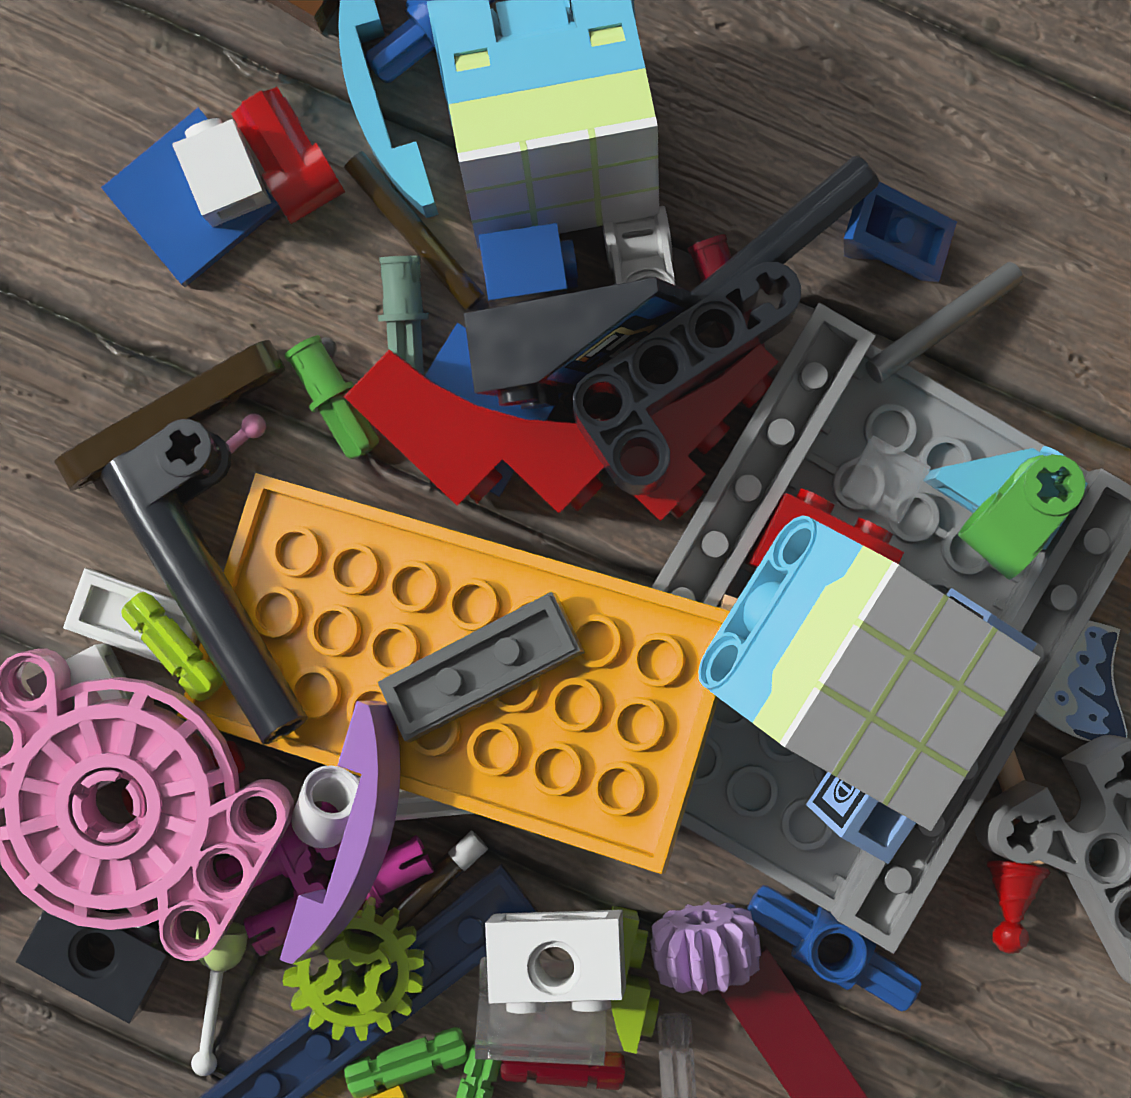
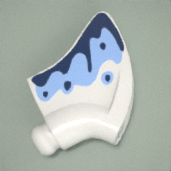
[1035,621,1127,741]

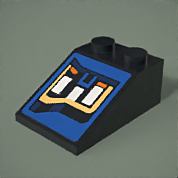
[464,277,692,409]

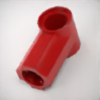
[231,86,345,224]

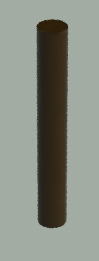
[344,151,485,311]

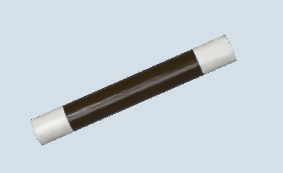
[342,830,488,973]

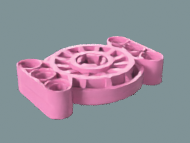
[0,649,294,961]

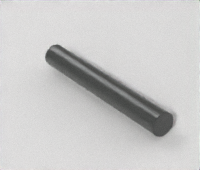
[865,262,1024,383]

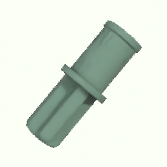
[378,255,429,375]

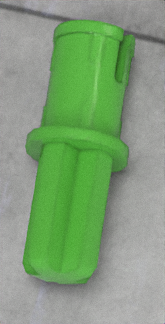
[285,335,379,459]

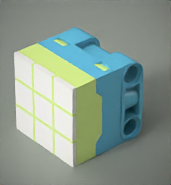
[427,0,659,249]
[698,516,1041,831]

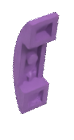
[280,701,401,964]

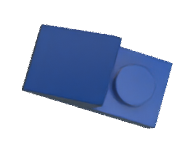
[843,182,957,282]

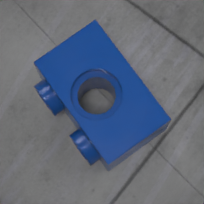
[478,223,578,308]

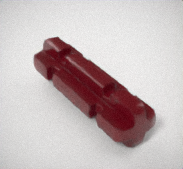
[500,1043,626,1090]

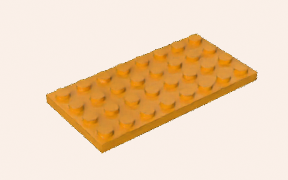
[177,473,730,874]

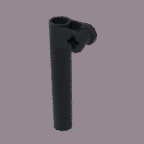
[100,419,308,745]

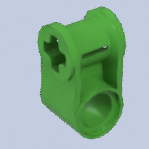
[958,454,1085,580]

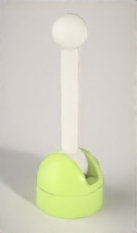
[191,921,248,1076]

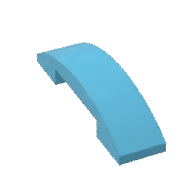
[339,0,438,218]

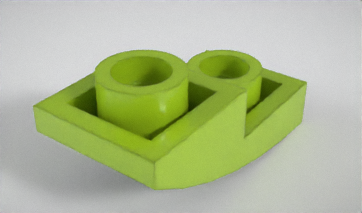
[611,906,659,1054]

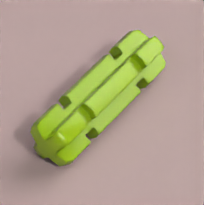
[121,592,223,702]

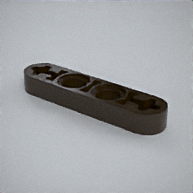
[54,340,285,491]

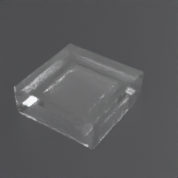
[840,436,931,524]

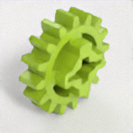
[283,897,424,1041]

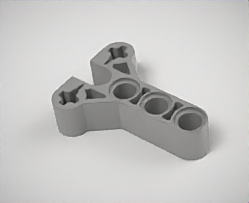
[974,735,1131,984]

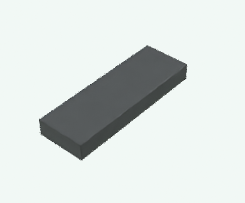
[377,591,585,742]

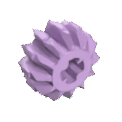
[650,901,761,995]

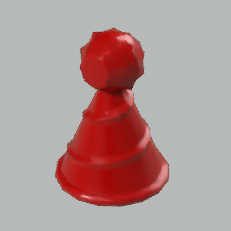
[987,861,1051,954]

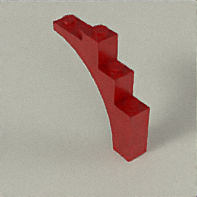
[344,344,779,521]

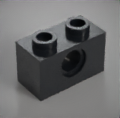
[16,898,172,1024]

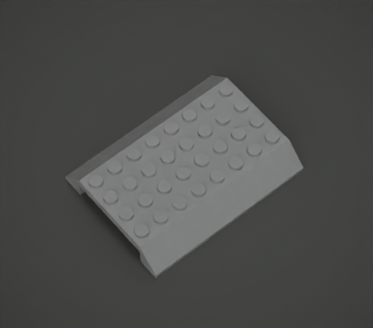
[651,303,1131,954]

